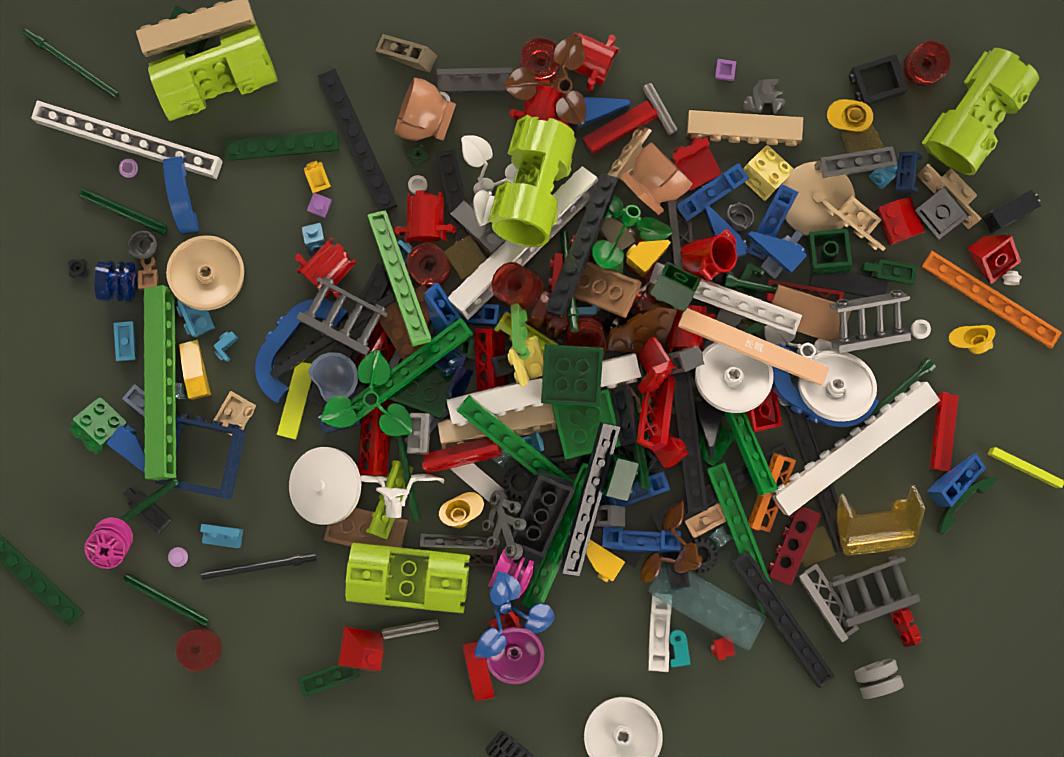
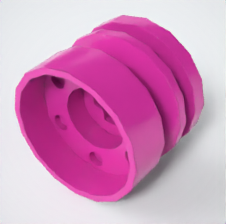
[85,517,133,569]
[488,549,534,599]

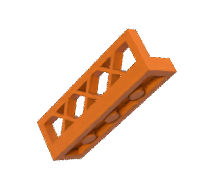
[748,452,796,533]

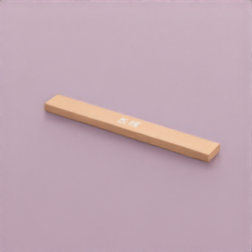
[678,308,829,386]

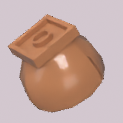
[395,78,456,141]
[621,142,693,215]

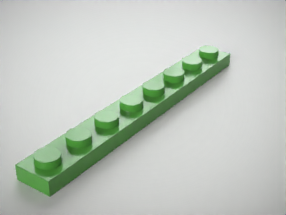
[367,210,431,347]

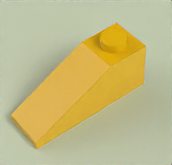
[179,340,211,400]
[586,540,625,582]

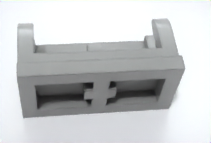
[407,413,431,454]

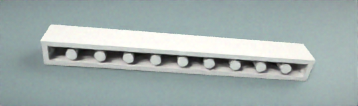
[31,101,222,180]
[448,166,598,320]
[447,353,641,426]
[771,381,940,516]

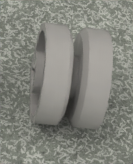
[854,659,904,699]

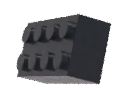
[510,468,575,558]

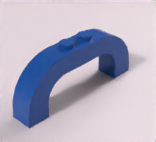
[255,299,349,404]
[771,344,879,427]

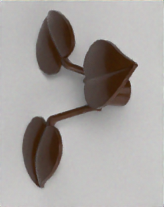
[504,36,586,126]
[640,500,702,584]

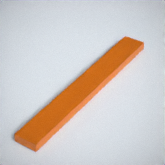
[921,251,1062,349]

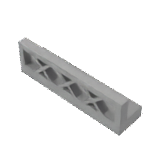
[797,564,859,642]

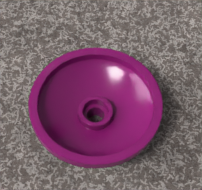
[486,627,544,684]

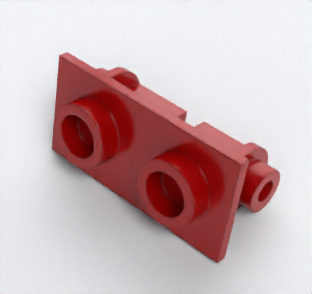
[890,607,922,647]

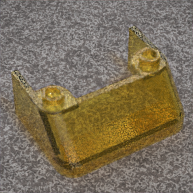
[836,485,925,556]

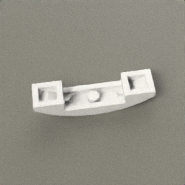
[451,463,506,502]
[648,593,672,672]

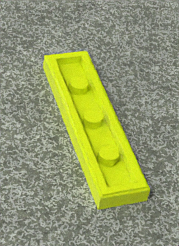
[277,362,312,440]
[987,447,1064,488]

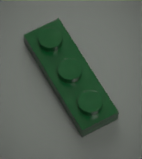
[298,664,360,697]

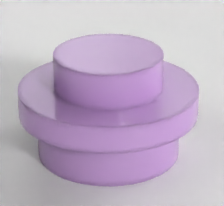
[119,159,138,178]
[168,547,188,567]

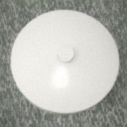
[695,342,773,413]
[798,351,877,421]
[289,447,361,525]
[584,697,662,757]

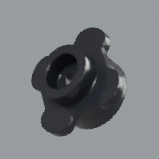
[68,259,88,278]

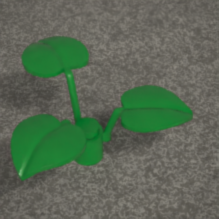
[592,195,674,269]
[321,350,412,436]

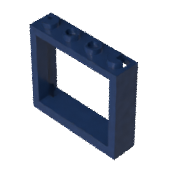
[155,414,246,499]

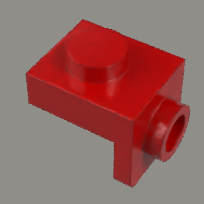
[488,611,521,631]
[710,636,735,660]

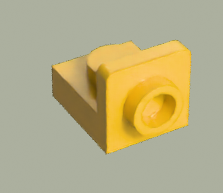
[304,161,331,193]

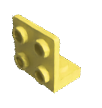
[743,145,794,201]
[508,336,544,388]

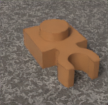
[138,257,159,291]

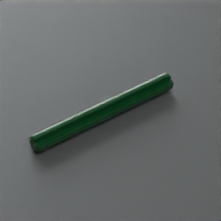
[79,188,168,235]
[632,396,651,490]
[122,574,210,627]

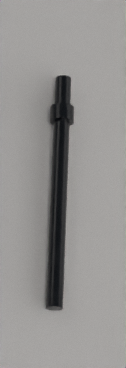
[201,553,317,580]

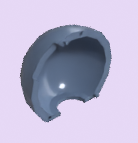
[308,352,358,402]

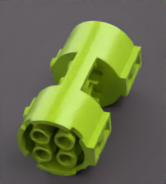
[148,23,278,121]
[922,48,1039,175]
[488,115,577,247]
[345,543,470,614]

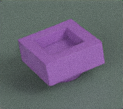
[715,59,736,81]
[307,193,332,218]

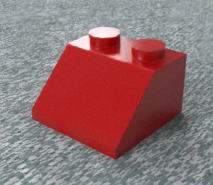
[875,197,925,246]

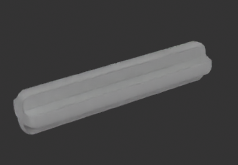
[643,83,677,135]
[382,619,439,639]

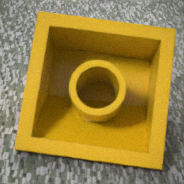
[626,240,671,277]

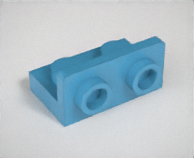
[176,300,216,337]
[200,524,244,548]

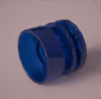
[94,260,137,302]

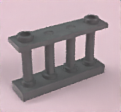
[296,276,388,356]
[830,290,911,353]
[828,555,921,627]

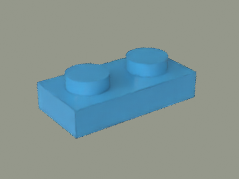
[113,321,137,362]

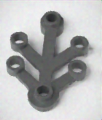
[482,490,526,560]

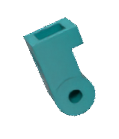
[669,630,691,667]

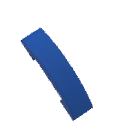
[163,156,200,234]
[676,163,749,222]
[747,183,799,260]
[599,471,670,507]
[602,527,681,553]

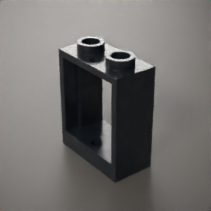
[849,54,908,105]
[982,190,1041,234]

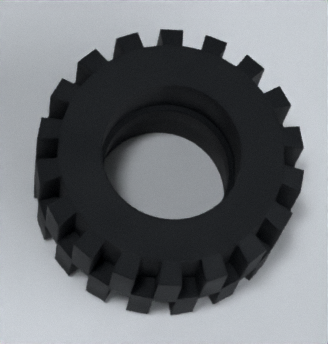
[485,731,535,757]

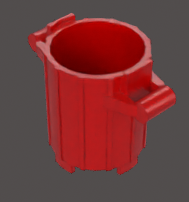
[565,33,619,90]
[509,79,570,127]
[394,190,457,243]
[680,229,737,281]
[295,238,357,299]
[666,304,717,353]

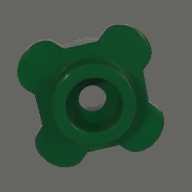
[407,143,429,166]

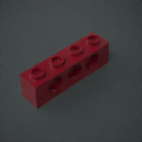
[767,506,821,586]

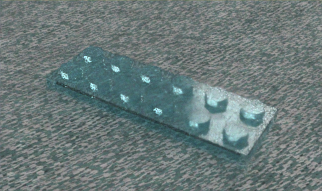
[647,562,767,651]

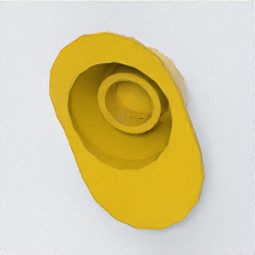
[827,99,873,131]
[949,325,995,354]
[439,492,484,528]

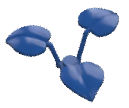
[474,571,555,658]

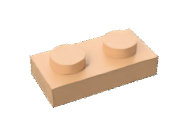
[684,503,726,538]

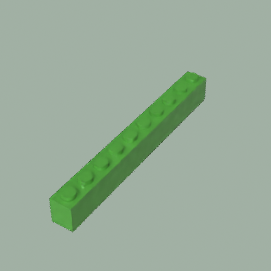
[144,285,176,481]

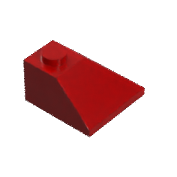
[968,234,1021,284]
[746,389,782,432]
[338,627,383,672]

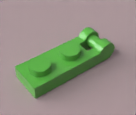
[511,303,530,360]

